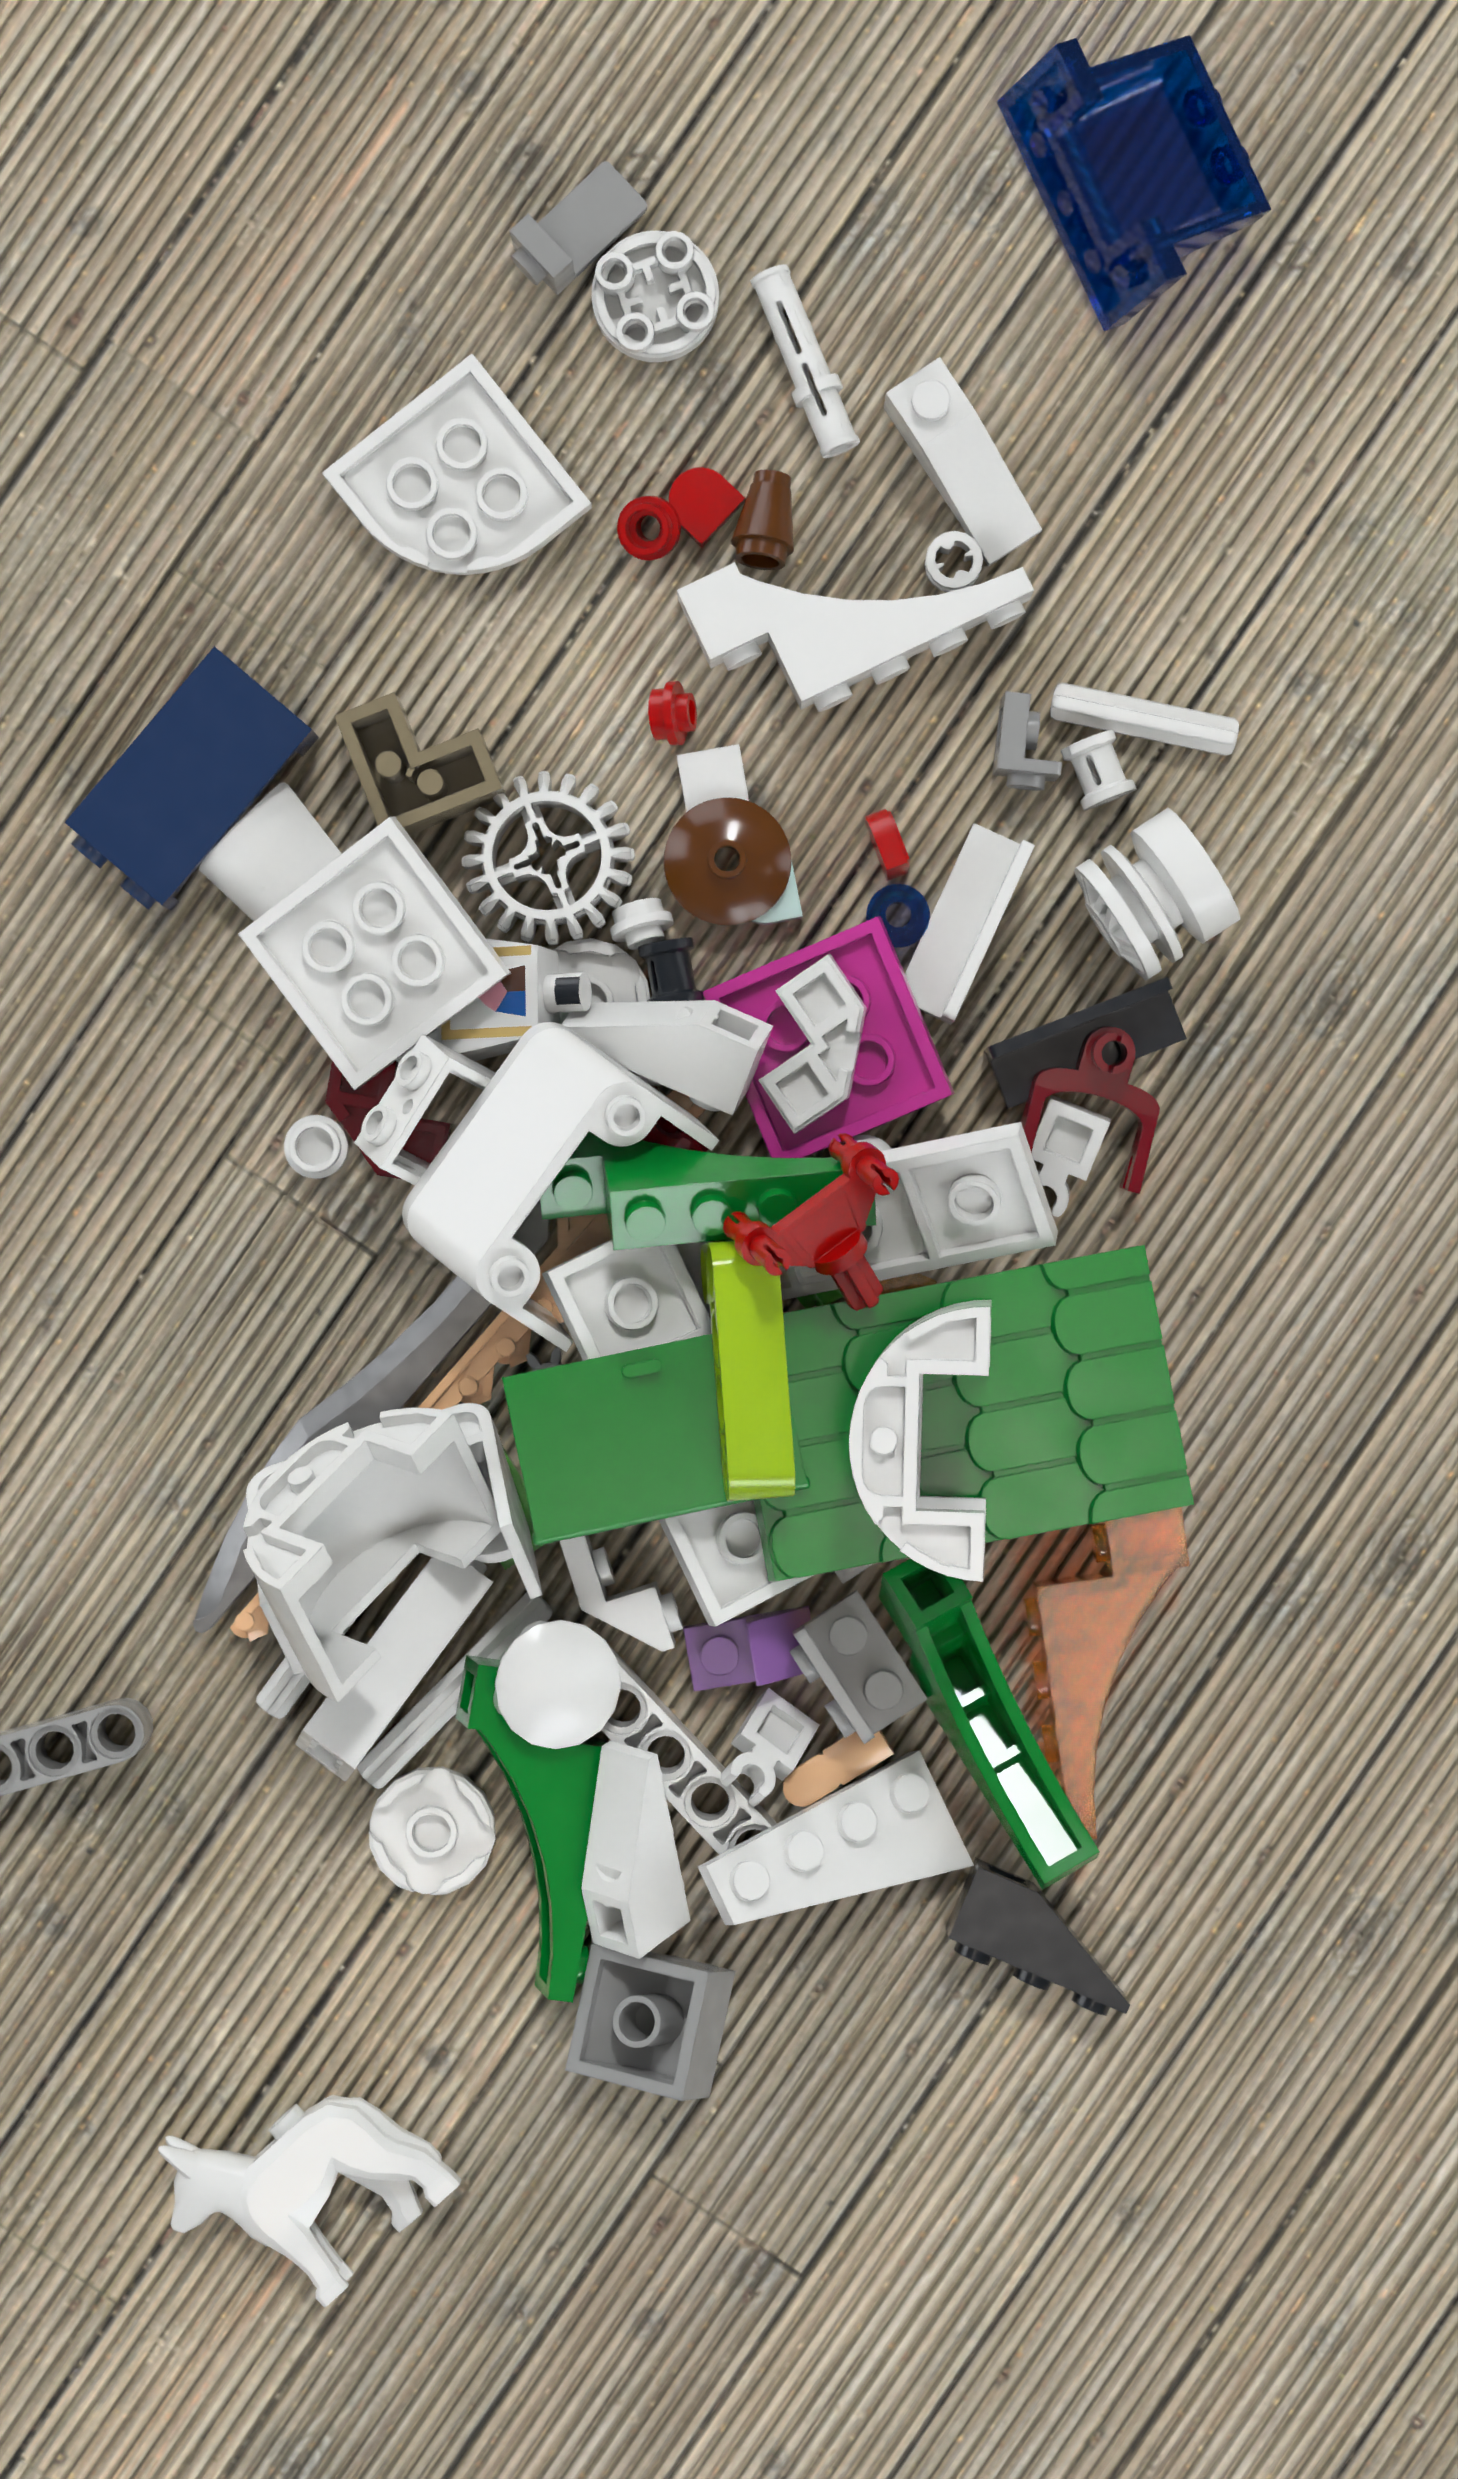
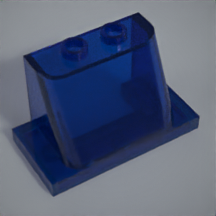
[997,35,1271,332]

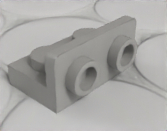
[789,1590,927,1744]

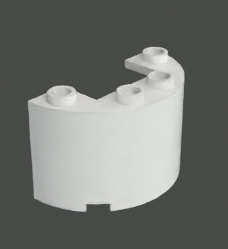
[849,1300,992,1582]
[243,1408,501,1702]

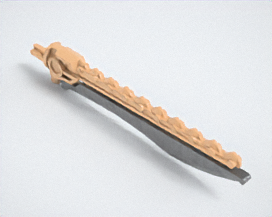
[193,1090,706,1642]

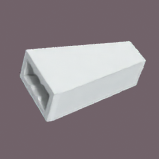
[295,1557,493,1782]

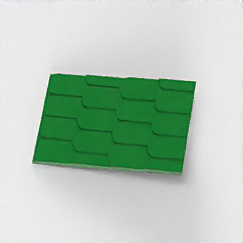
[753,1245,1194,1582]

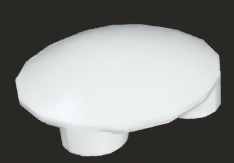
[493,1620,621,1749]

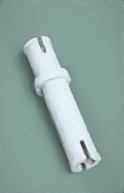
[750,264,860,458]

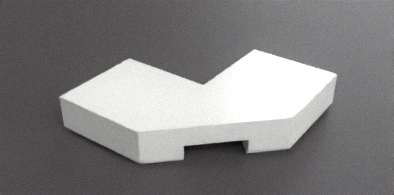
[758,954,867,1134]

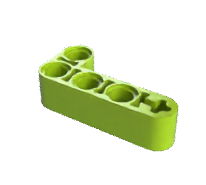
[700,1241,795,1501]

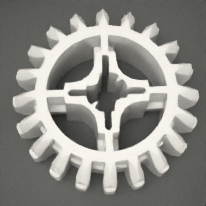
[462,771,635,945]

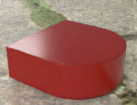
[669,467,746,548]
[864,809,910,881]

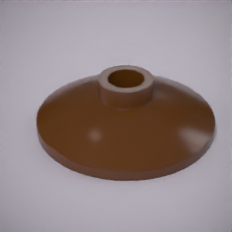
[664,797,791,926]

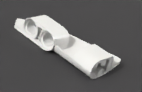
[199,782,441,1063]

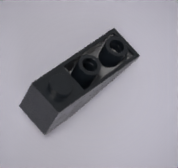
[946,1857,1130,2016]

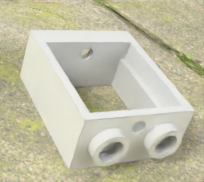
[354,1034,496,1185]

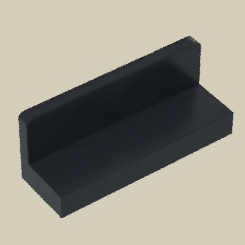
[984,977,1187,1109]

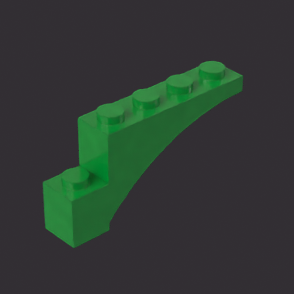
[539,1131,876,1251]
[879,1558,1100,1890]
[455,1655,607,2003]

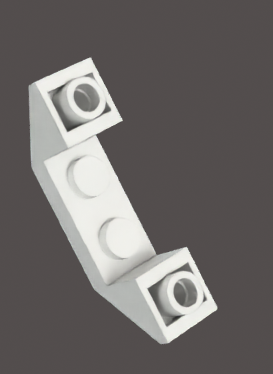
[560,1535,683,1652]

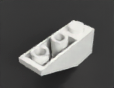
[562,1000,773,1115]
[581,1740,691,1959]

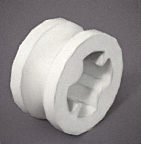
[924,531,983,592]

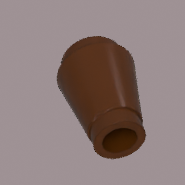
[731,469,794,570]

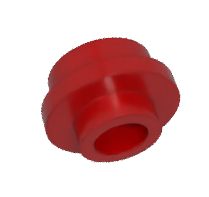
[617,496,681,561]
[648,681,697,746]

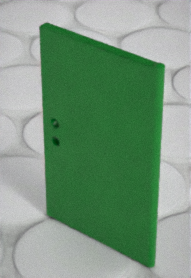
[502,1334,810,1546]

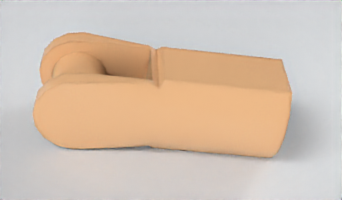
[783,1730,894,1807]

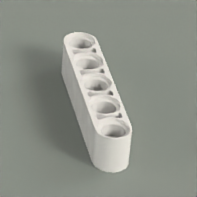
[599,1635,777,1855]

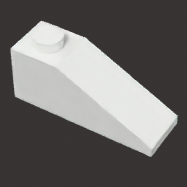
[884,357,1042,567]

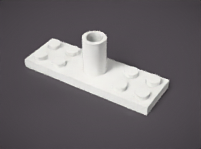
[676,1122,1058,1315]
[542,1239,814,1627]

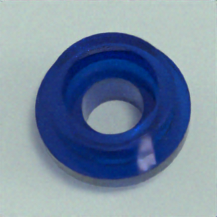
[866,884,930,948]

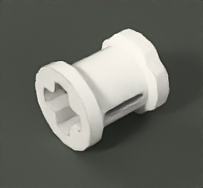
[1061,729,1137,811]

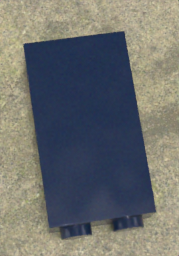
[65,646,319,911]

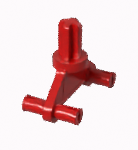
[723,1133,899,1311]

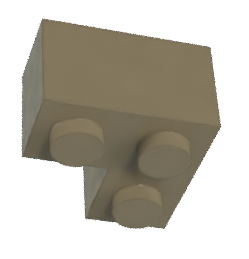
[335,692,507,835]

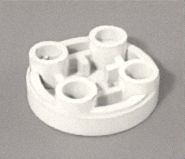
[592,231,719,362]

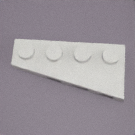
[698,1750,974,1925]

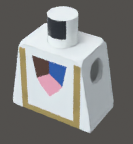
[441,939,592,1061]

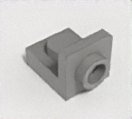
[992,691,1062,791]

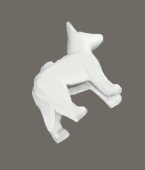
[158,2095,462,2308]

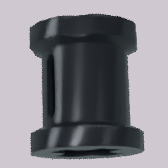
[638,937,704,1002]

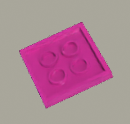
[703,916,955,1158]

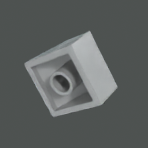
[565,1943,735,2101]

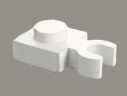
[1032,1095,1111,1217]
[721,1688,820,1807]

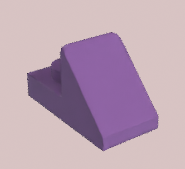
[683,1606,811,1692]

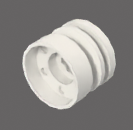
[1074,808,1240,980]

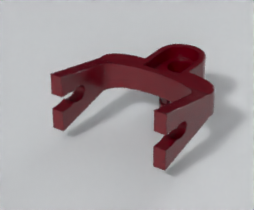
[1020,1026,1160,1194]

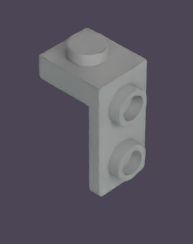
[510,161,647,295]

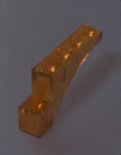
[1023,1507,1190,1840]

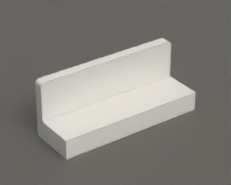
[905,823,1035,1024]

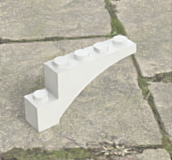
[677,562,1034,712]

